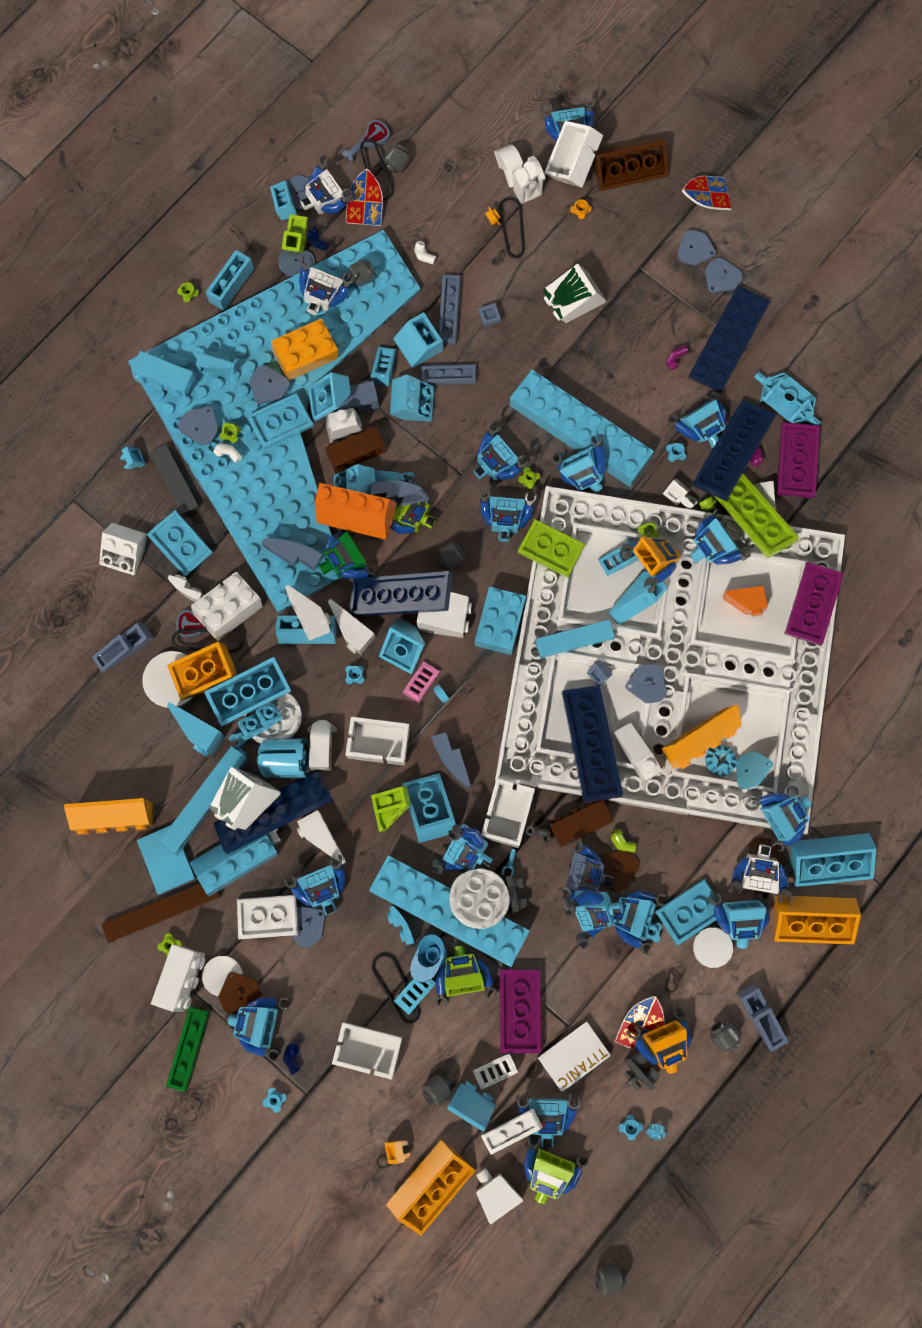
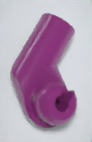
[666,345,688,370]
[750,447,763,467]

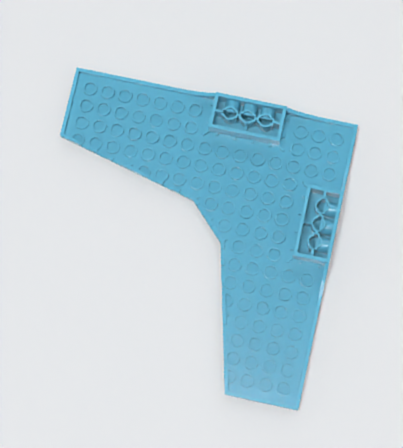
[128,230,420,614]

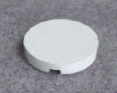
[692,928,733,968]
[202,956,243,996]

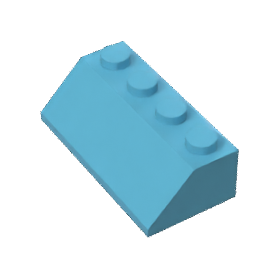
[204,657,291,727]
[790,833,877,887]
[190,835,278,897]

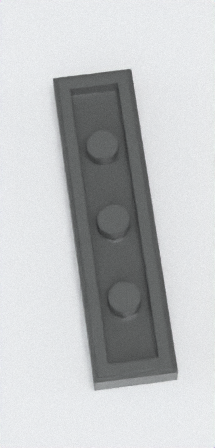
[149,444,199,516]

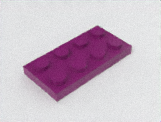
[776,422,820,499]
[784,562,844,646]
[500,970,541,1053]

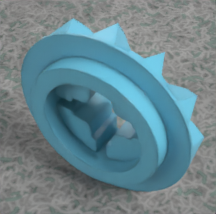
[705,744,737,776]

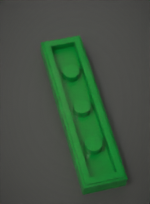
[166,1006,210,1092]

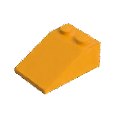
[167,642,238,700]

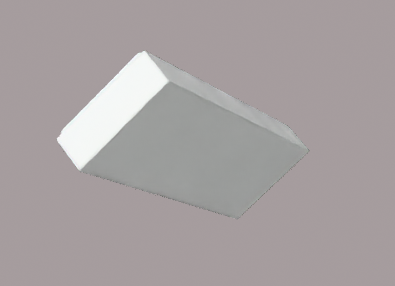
[481,1108,543,1155]

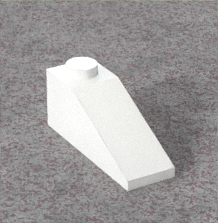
[285,585,332,641]
[328,599,376,655]
[614,723,662,783]
[296,810,347,866]

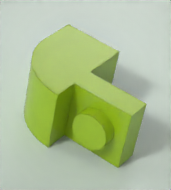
[282,214,308,253]

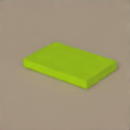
[517,519,585,578]

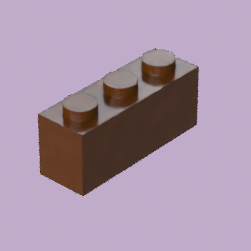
[325,426,386,474]
[549,800,614,848]

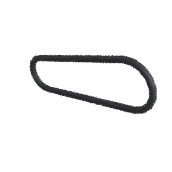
[360,139,394,201]
[499,197,524,258]
[171,628,244,652]
[372,954,420,1023]

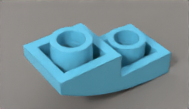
[238,702,282,740]
[387,906,415,945]

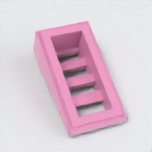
[403,662,440,704]

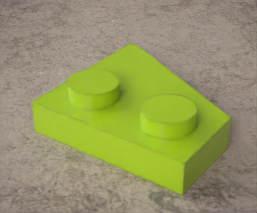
[371,786,411,832]

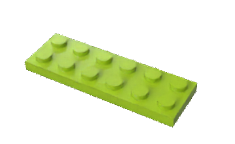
[714,474,799,558]

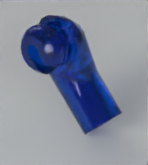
[308,227,329,251]
[283,1043,300,1075]

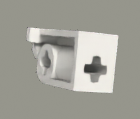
[513,156,545,204]
[308,720,337,771]

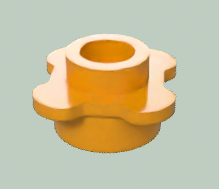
[570,199,592,219]
[485,206,500,226]

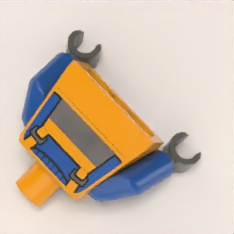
[620,536,681,593]
[626,1008,692,1074]

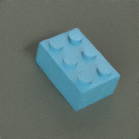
[475,587,526,655]

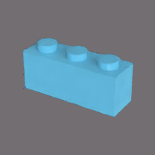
[205,250,254,311]
[131,351,194,398]
[275,616,337,644]

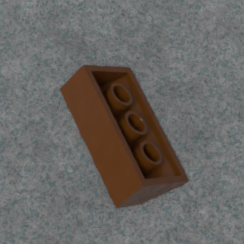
[593,135,669,191]

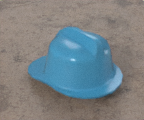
[410,934,447,982]

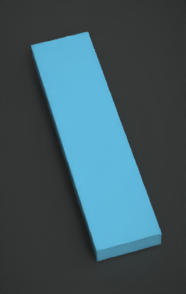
[535,620,615,659]

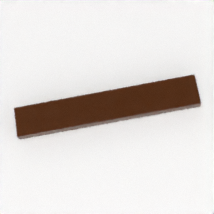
[101,883,221,943]

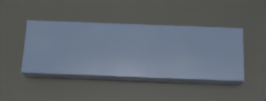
[438,274,461,345]

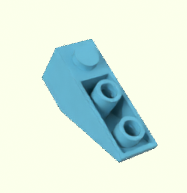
[608,571,668,625]

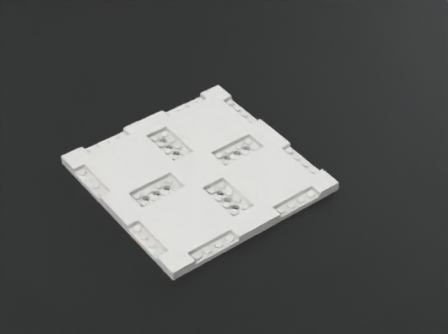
[495,486,845,835]

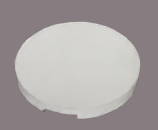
[142,651,195,708]
[244,693,302,743]
[449,868,510,929]

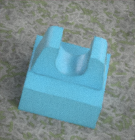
[120,446,146,470]

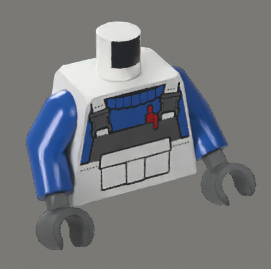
[300,155,355,214]
[299,256,355,315]
[728,844,792,903]

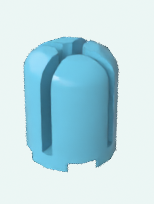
[257,739,309,778]

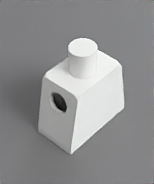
[326,408,363,443]
[476,1168,523,1225]

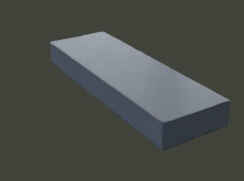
[421,364,476,385]

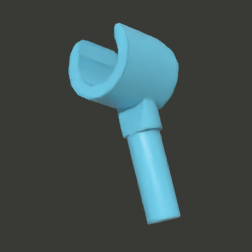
[502,849,516,876]

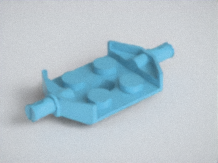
[754,372,822,426]

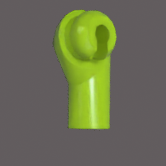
[611,829,636,853]

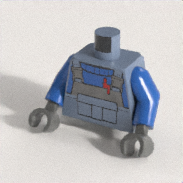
[558,839,614,900]

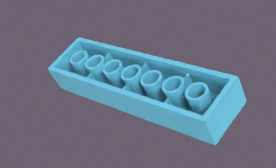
[510,370,654,487]
[369,855,529,967]

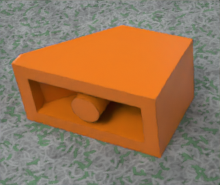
[723,585,768,616]

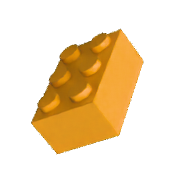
[271,319,338,381]

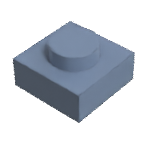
[478,303,501,328]
[587,660,612,686]

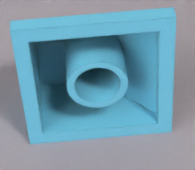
[308,372,351,422]
[378,618,425,674]

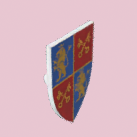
[346,169,383,226]
[682,176,732,210]
[615,996,664,1052]

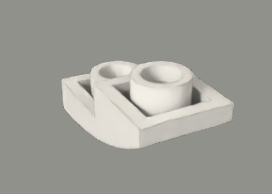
[168,574,203,602]

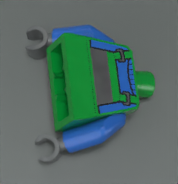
[318,530,377,579]

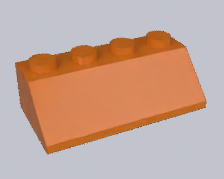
[315,483,397,540]

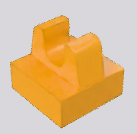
[384,1141,410,1164]

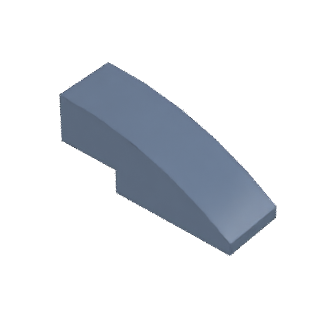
[370,480,429,507]
[262,539,323,571]
[92,623,154,672]
[431,732,471,789]
[736,984,788,1052]

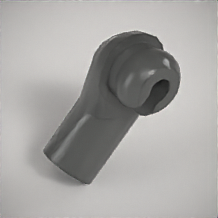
[526,826,553,842]

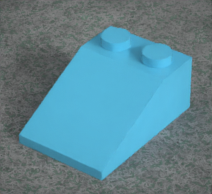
[167,702,226,757]
[402,773,455,843]
[447,1081,496,1132]

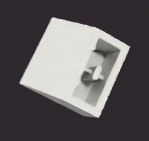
[99,523,147,575]

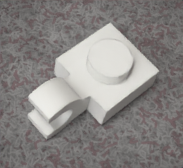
[663,478,698,510]

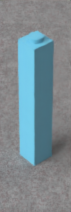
[159,746,249,856]

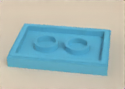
[247,393,314,450]
[147,510,213,577]
[137,825,196,895]
[655,879,722,946]

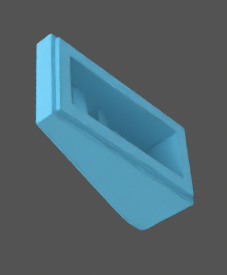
[270,180,297,220]
[371,347,396,386]
[196,352,236,375]
[598,541,639,576]
[394,978,436,1015]

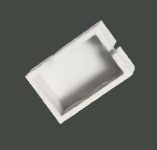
[544,121,603,188]
[191,572,262,641]
[345,717,410,766]
[481,778,535,848]
[151,945,205,1012]
[332,1022,403,1080]

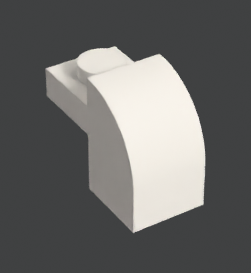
[494,144,523,188]

